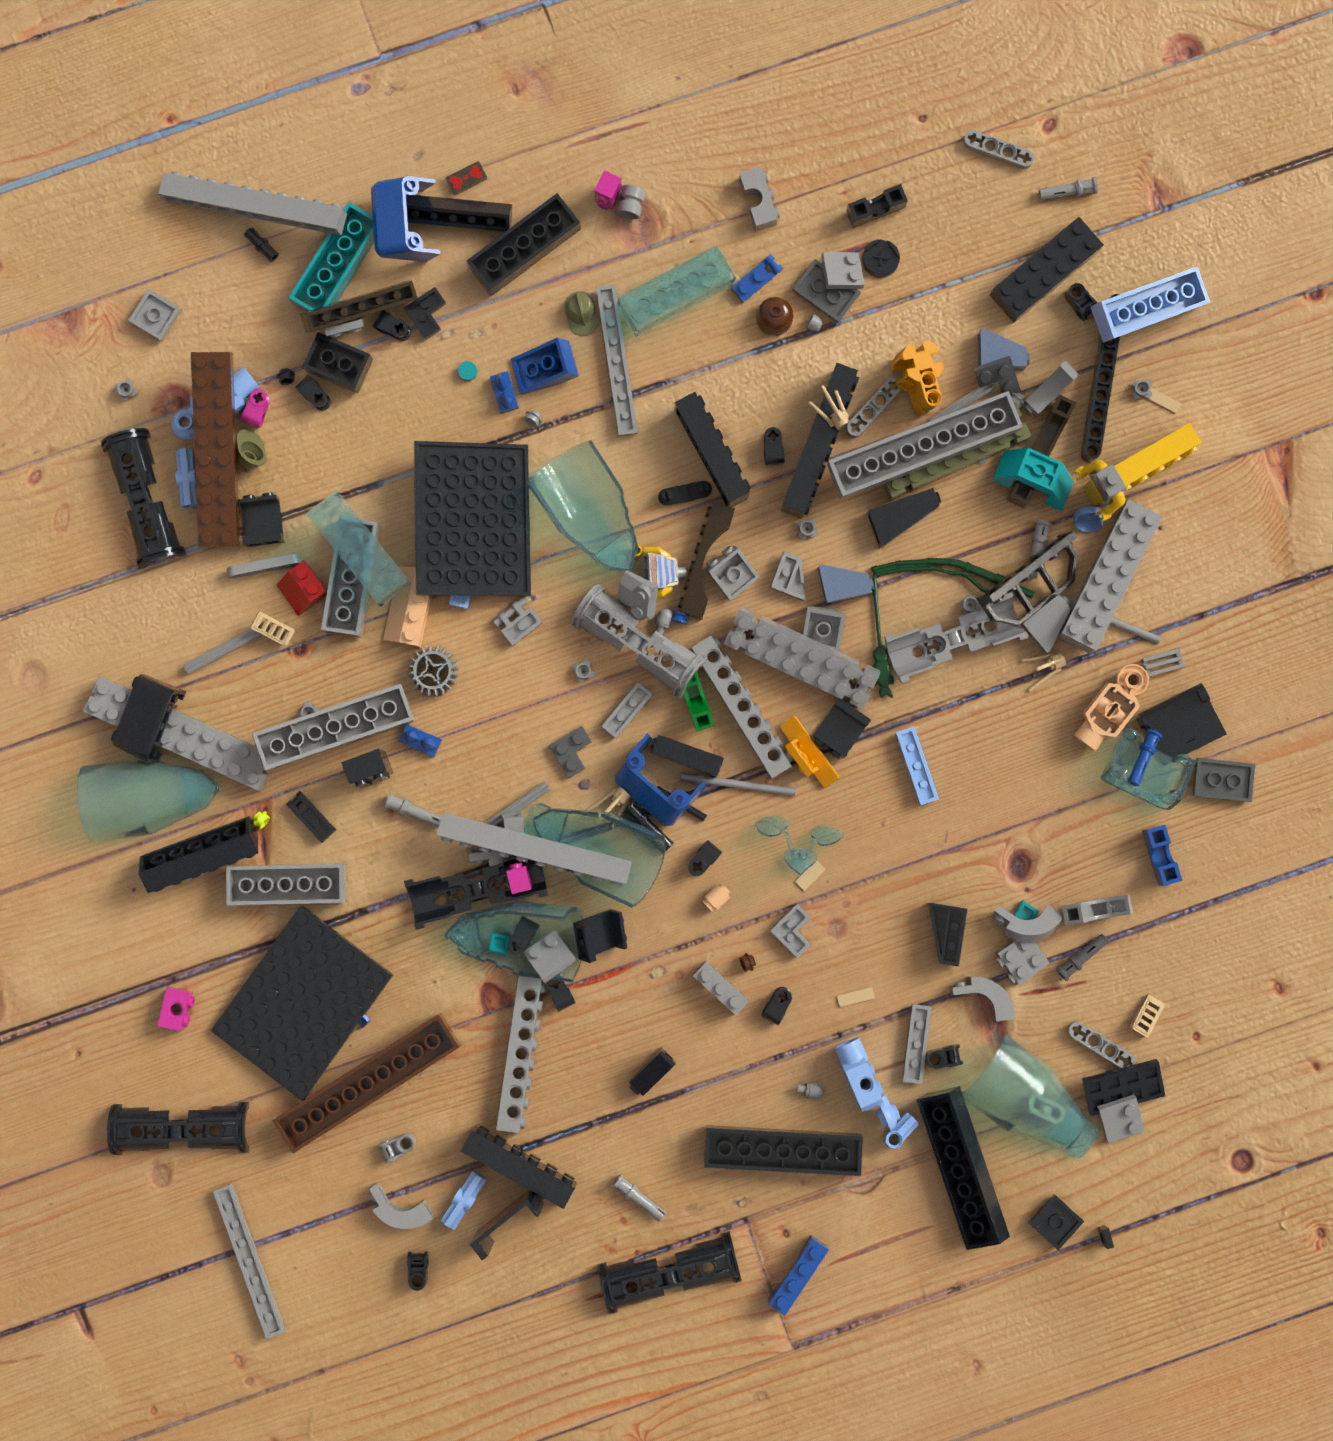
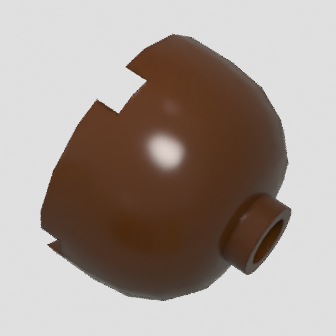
[756,297,794,336]

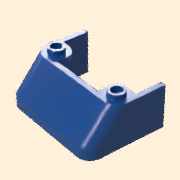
[371,176,440,262]
[615,733,707,826]

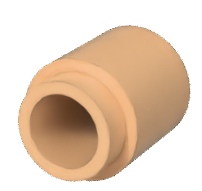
[702,884,731,912]

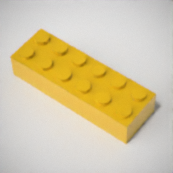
[1083,423,1202,506]

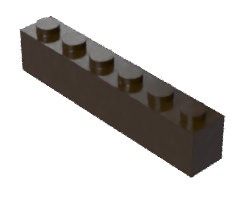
[300,281,418,333]

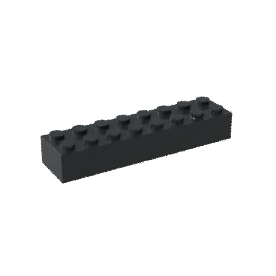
[781,363,860,519]
[917,1086,1010,1250]
[704,1125,863,1176]

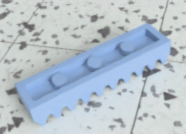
[895,727,939,805]

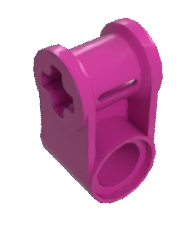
[241,389,270,428]

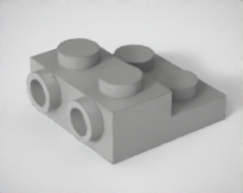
[705,546,760,601]
[995,940,1050,986]

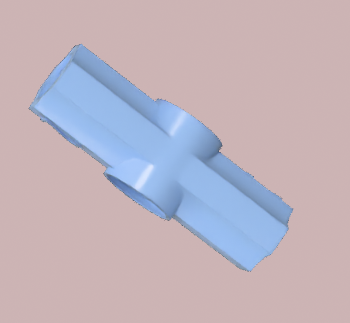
[175,448,197,508]
[441,1170,487,1230]

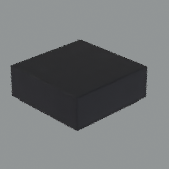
[1098,1225,1114,1249]

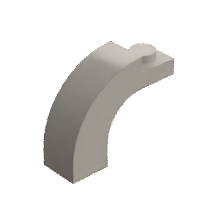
[467,812,524,866]
[1062,894,1133,925]
[992,905,1064,943]
[950,976,1016,1022]
[369,1182,434,1229]

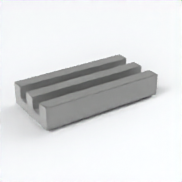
[1142,648,1185,677]

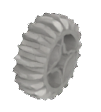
[407,645,459,697]

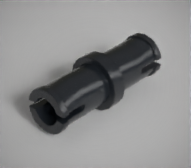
[244,227,279,262]

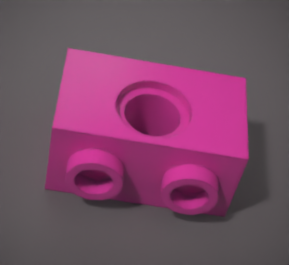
[594,170,622,210]
[506,862,532,894]
[157,987,195,1031]

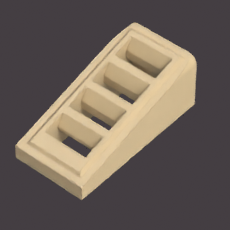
[250,611,295,647]
[1129,994,1165,1038]

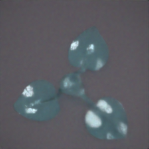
[754,816,844,876]

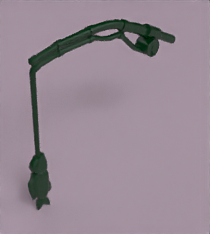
[871,558,1035,698]

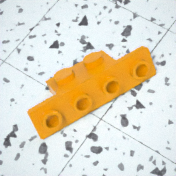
[780,716,839,788]

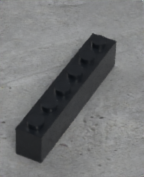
[406,195,512,232]

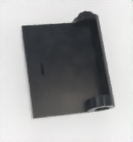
[1136,683,1227,765]

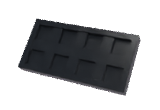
[1082,1059,1165,1116]

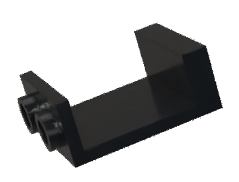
[238,492,285,547]
[812,698,871,759]
[573,909,627,963]

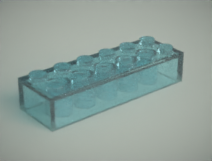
[617,245,736,337]
[306,490,411,607]

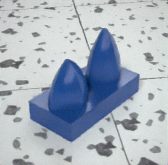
[490,371,519,414]
[399,724,442,757]

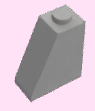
[1021,594,1071,654]

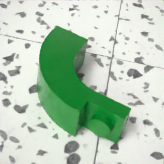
[684,671,715,732]

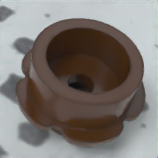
[739,953,756,972]

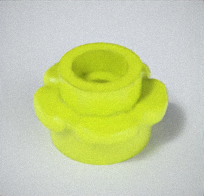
[252,811,270,829]

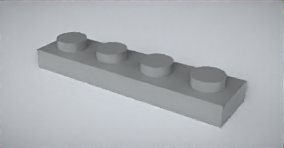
[902,1004,932,1084]

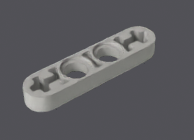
[963,130,1034,169]
[846,377,901,438]
[227,554,301,578]
[1067,1021,1136,1068]

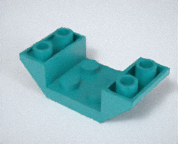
[992,448,1074,511]

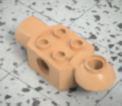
[1073,664,1149,752]

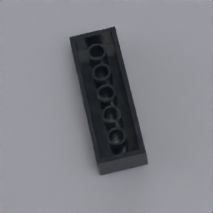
[466,193,581,296]
[990,217,1104,323]
[674,392,751,507]
[138,816,258,893]
[461,1125,577,1209]

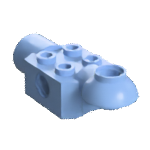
[171,366,260,440]
[834,1037,901,1132]

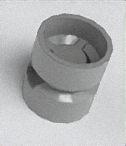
[616,185,646,219]

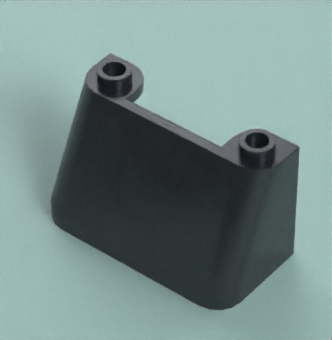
[111,674,186,763]

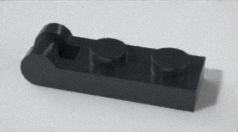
[286,791,337,843]

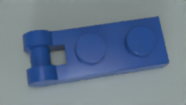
[731,254,783,303]

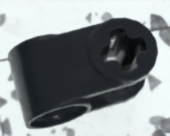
[1065,283,1097,321]
[373,310,411,341]
[295,374,331,411]
[764,427,785,465]
[688,840,722,876]
[508,916,540,954]
[546,974,576,1012]
[761,987,792,1026]
[925,1044,963,1069]
[407,1251,429,1291]

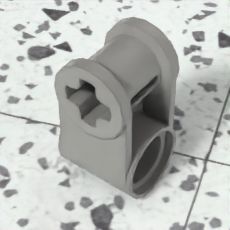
[377,1133,417,1164]

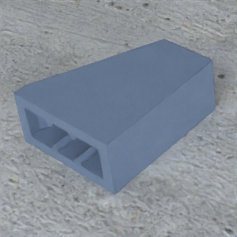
[978,329,1030,371]
[817,564,874,605]

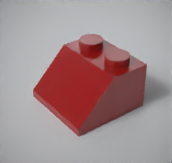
[276,560,327,616]

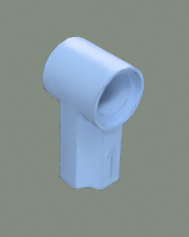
[883,1112,919,1149]

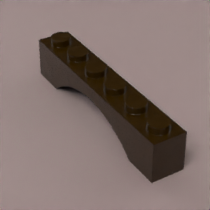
[1007,394,1077,508]
[678,502,735,620]

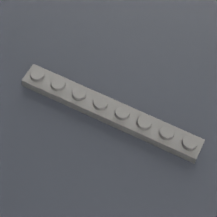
[596,284,638,437]
[213,1183,286,1339]

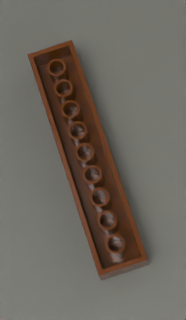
[191,352,240,547]
[272,1013,461,1153]

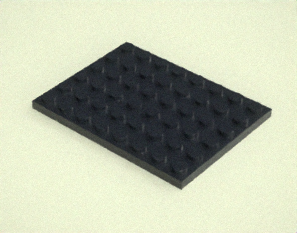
[414,441,531,597]
[211,906,394,1101]

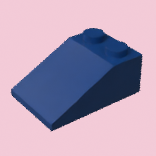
[511,338,579,395]

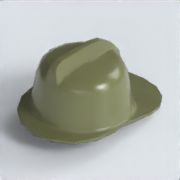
[565,291,598,336]
[236,429,267,472]

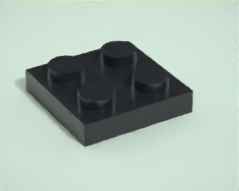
[1028,1194,1084,1250]

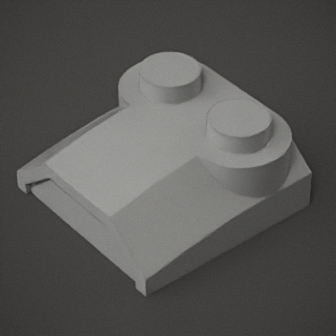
[618,570,659,620]
[803,607,846,651]

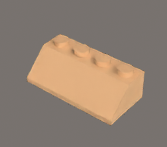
[383,566,432,648]

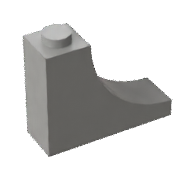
[1023,360,1079,418]

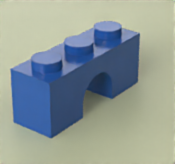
[1142,825,1182,886]

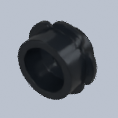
[276,368,295,385]

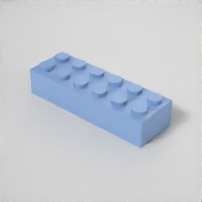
[1091,266,1210,343]

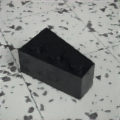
[929,903,968,967]

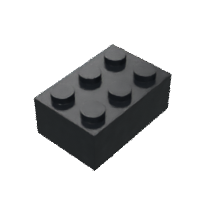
[302,332,373,394]
[341,749,394,789]

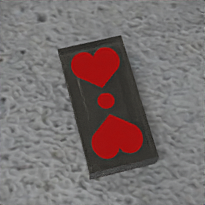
[445,161,488,196]

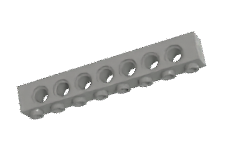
[691,636,792,779]
[496,974,546,1133]

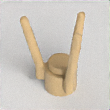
[808,385,849,429]
[1020,652,1066,692]
[584,787,631,827]

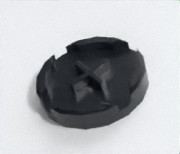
[862,239,900,278]

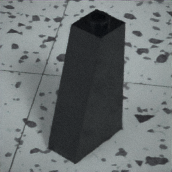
[867,488,941,549]
[650,735,724,778]

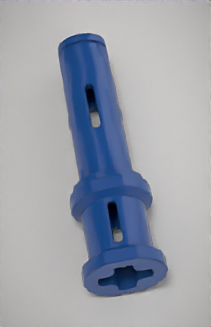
[1127,729,1163,786]

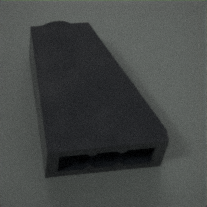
[629,1047,676,1096]

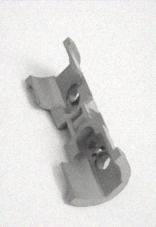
[571,584,708,700]
[884,592,1029,683]

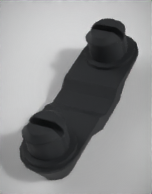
[658,481,712,505]

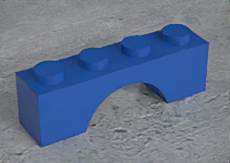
[768,1235,829,1316]

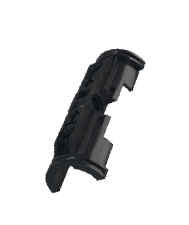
[101,428,187,570]
[404,856,548,930]
[107,1102,249,1155]
[598,1231,742,1315]

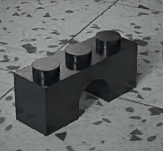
[846,184,908,228]

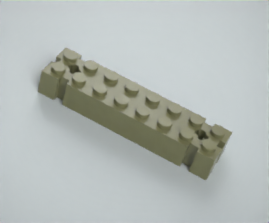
[884,402,1032,501]

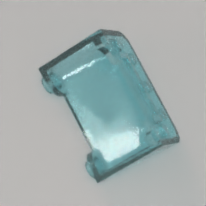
[1101,727,1196,810]

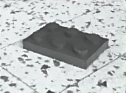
[792,259,861,323]
[1193,758,1255,802]

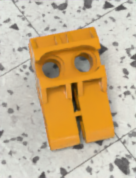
[891,340,944,416]

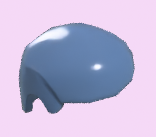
[1074,505,1103,532]

